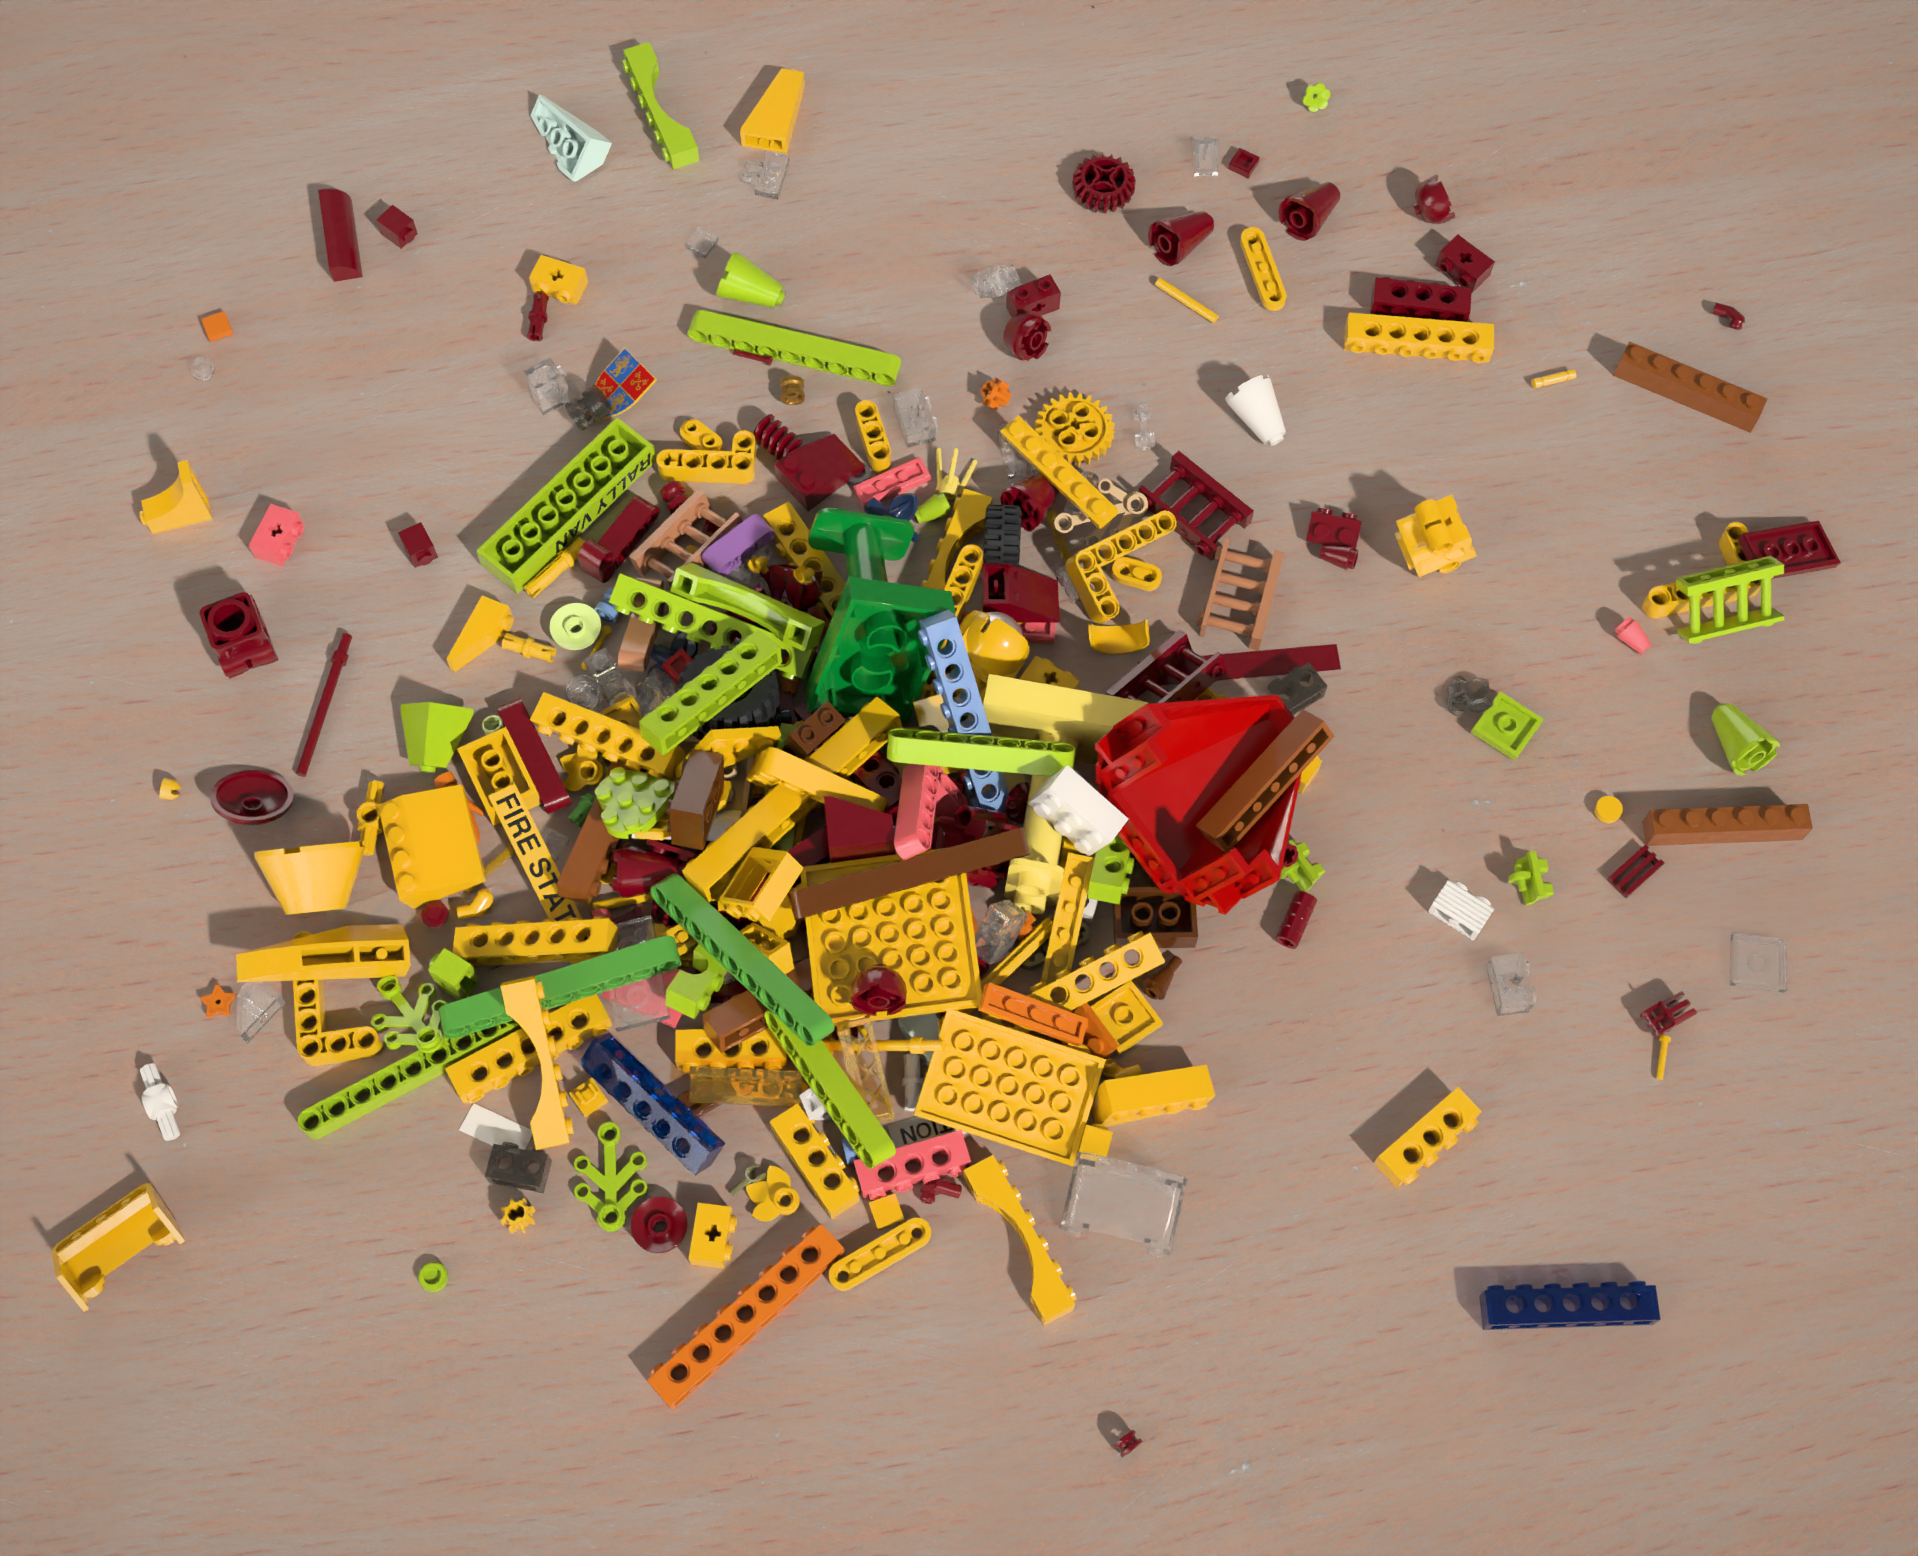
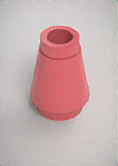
[1614,616,1652,655]

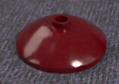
[211,770,293,825]

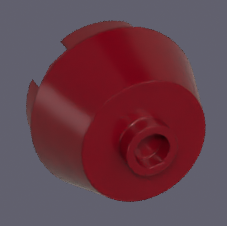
[1003,314,1051,361]

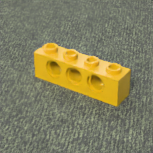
[675,1028,788,1073]
[1374,1087,1482,1188]
[770,1103,861,1220]

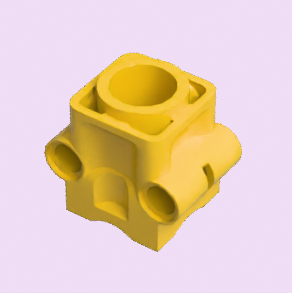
[1394,494,1477,577]

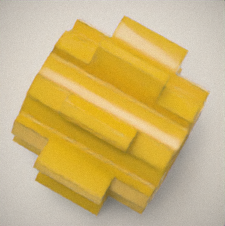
[500,1198,536,1234]

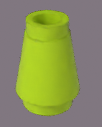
[914,493,952,524]

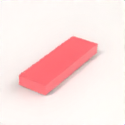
[853,457,931,509]

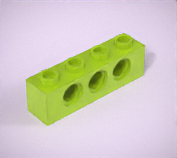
[1088,834,1134,904]

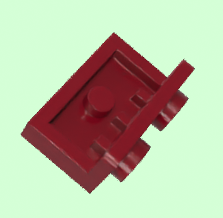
[1306,507,1362,549]

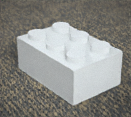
[1028,765,1128,857]

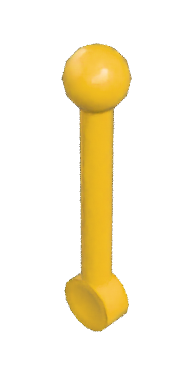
[581,625,612,671]

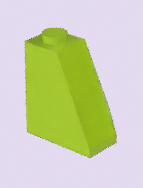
[400,702,474,773]

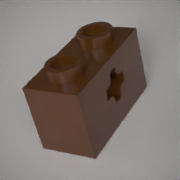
[784,701,846,760]

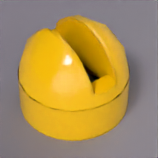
[159,778,181,800]

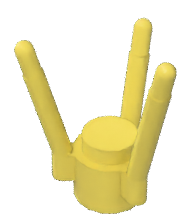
[935,448,977,501]

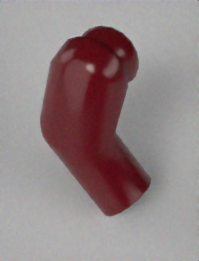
[1712,302,1745,330]
[920,1179,962,1204]

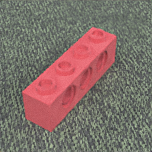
[854,1130,971,1200]

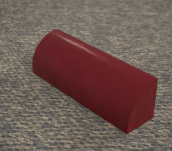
[318,189,363,282]

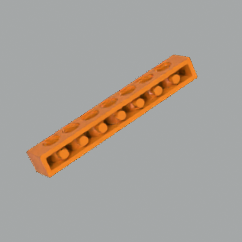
[647,1223,845,1411]

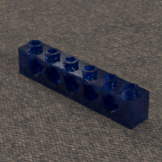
[578,1033,726,1175]
[1479,1281,1661,1330]

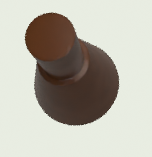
[1142,956,1182,1000]

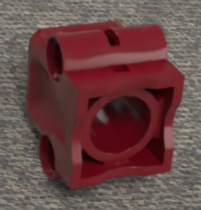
[199,592,279,679]
[932,805,1021,888]

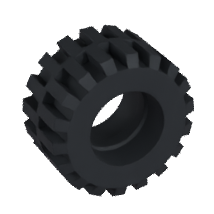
[984,504,1021,567]

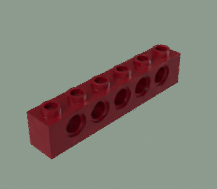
[794,701,902,820]

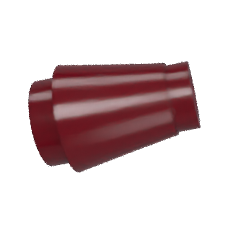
[1319,544,1359,571]

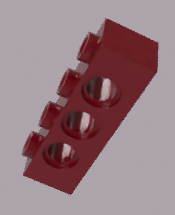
[1370,277,1472,322]

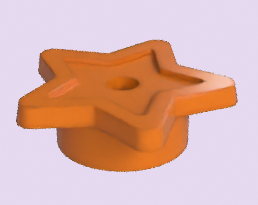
[200,985,237,1018]

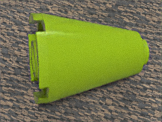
[716,252,786,308]
[1711,703,1780,776]

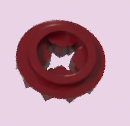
[1006,782,1031,824]

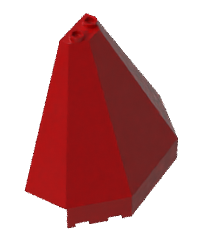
[1095,695,1302,915]

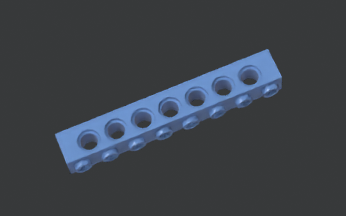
[918,610,1009,813]

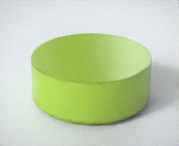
[418,1262,449,1292]

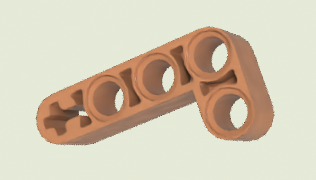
[618,577,665,672]

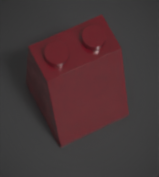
[824,796,896,863]

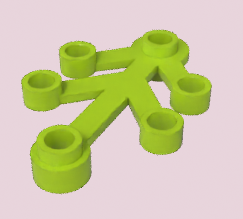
[371,975,447,1053]
[574,1122,648,1232]

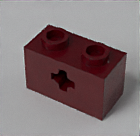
[1435,234,1495,293]
[1006,274,1061,317]

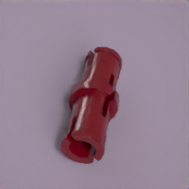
[527,292,549,342]

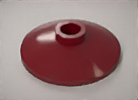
[631,1197,688,1253]

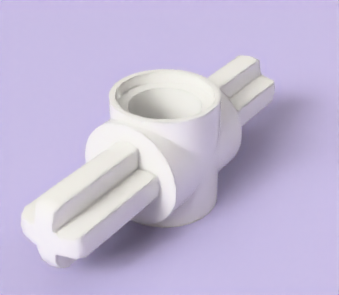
[140,1063,180,1141]

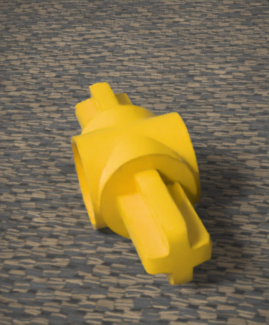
[357,780,384,856]

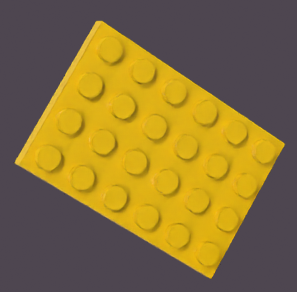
[913,1010,1106,1167]

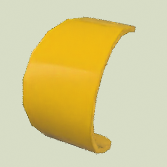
[1088,618,1150,655]

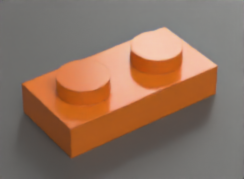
[1073,1003,1119,1059]

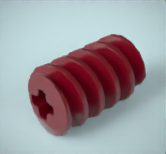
[753,414,803,460]

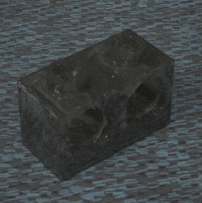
[1265,663,1328,715]
[485,1142,552,1194]

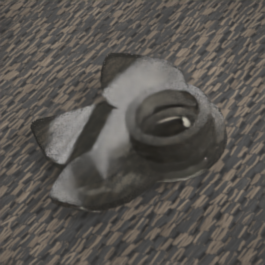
[1446,676,1493,716]

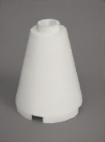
[1225,374,1286,446]

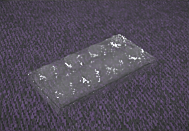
[608,915,671,1032]

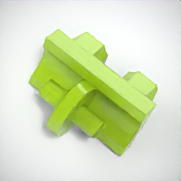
[1280,840,1325,892]
[1508,851,1554,905]

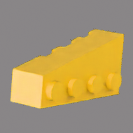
[1091,1064,1215,1127]

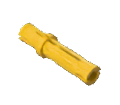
[523,537,585,599]

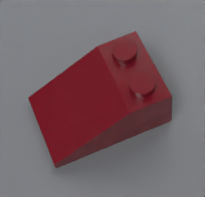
[774,434,866,511]

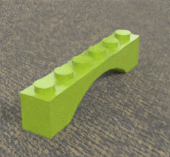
[622,42,700,170]
[670,563,825,652]

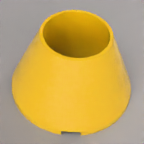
[254,841,366,915]

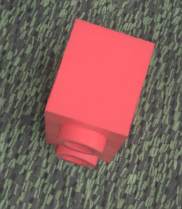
[248,504,304,566]

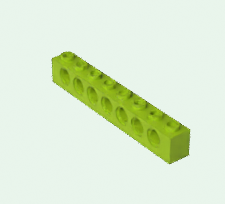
[609,573,816,681]

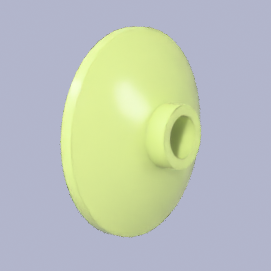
[550,603,601,650]

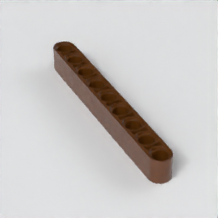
[787,828,1031,920]

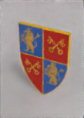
[590,348,657,419]

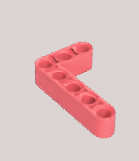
[894,764,969,860]

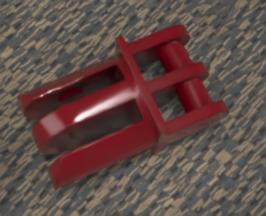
[1639,991,1697,1038]

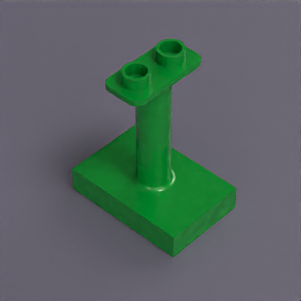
[805,508,955,724]

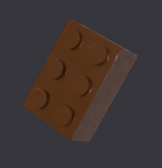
[666,749,724,850]
[1112,887,1198,948]

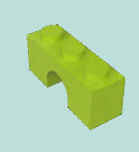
[665,944,730,1019]

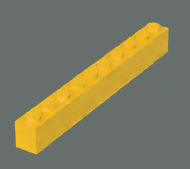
[682,697,902,902]

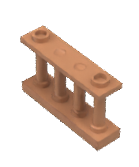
[629,489,743,595]
[1197,537,1284,651]

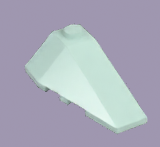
[531,94,612,182]

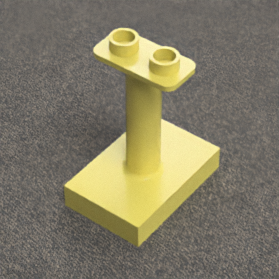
[983,674,1148,915]

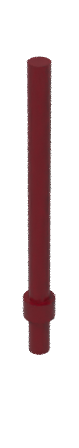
[296,633,352,777]

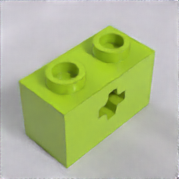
[428,948,480,1000]

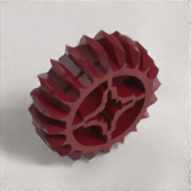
[1072,152,1136,214]

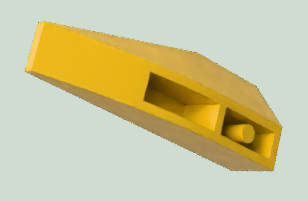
[236,924,411,982]

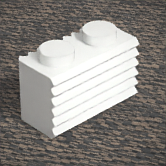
[1428,880,1495,941]

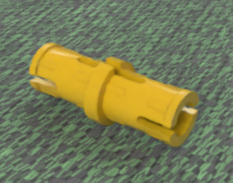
[502,633,556,663]

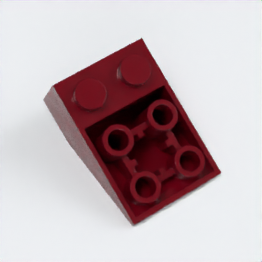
[982,563,1060,623]

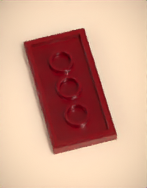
[1737,521,1841,582]

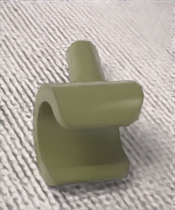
[729,1164,767,1196]

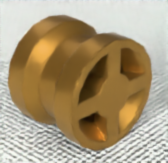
[780,375,805,405]

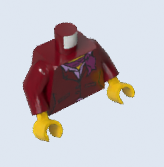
[748,556,823,612]

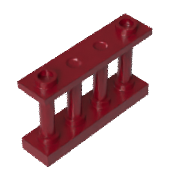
[1138,450,1254,561]
[1106,630,1227,703]

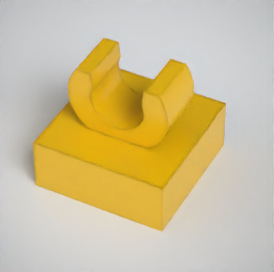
[569,1078,608,1117]

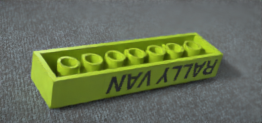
[476,418,656,595]

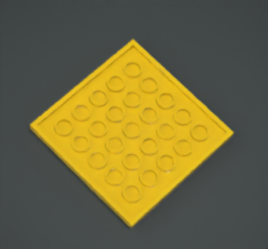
[801,847,982,1026]

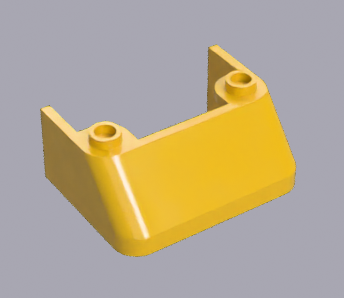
[51,1183,185,1312]

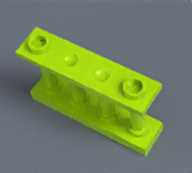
[1676,556,1784,644]

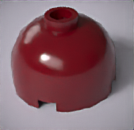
[1412,174,1456,224]
[851,964,907,1016]

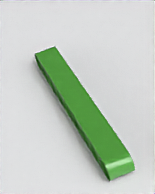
[650,873,835,1047]
[439,936,681,1039]

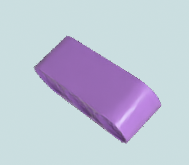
[702,514,775,577]

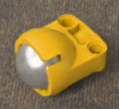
[932,610,1030,704]

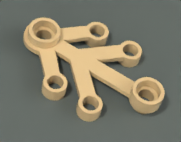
[1053,478,1148,547]

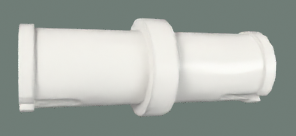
[902,1053,923,1111]

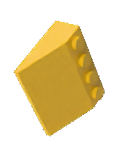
[378,784,486,909]

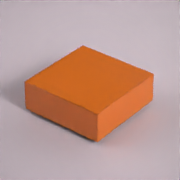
[201,311,234,342]

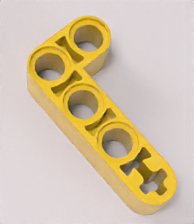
[656,430,757,484]

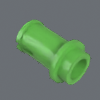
[567,793,595,828]

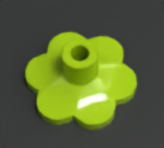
[1302,82,1331,112]

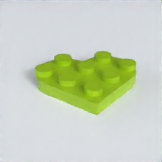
[595,767,675,839]

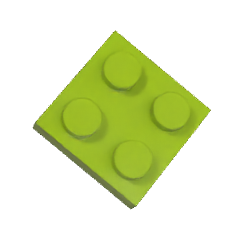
[1471,691,1544,761]

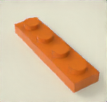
[978,982,1088,1046]

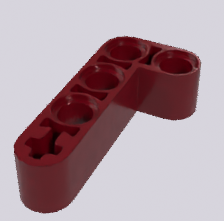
[578,496,660,583]

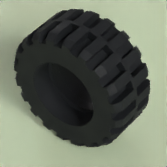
[676,645,780,740]

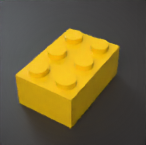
[457,727,542,826]

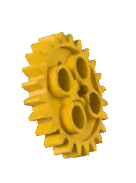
[1035,392,1115,467]

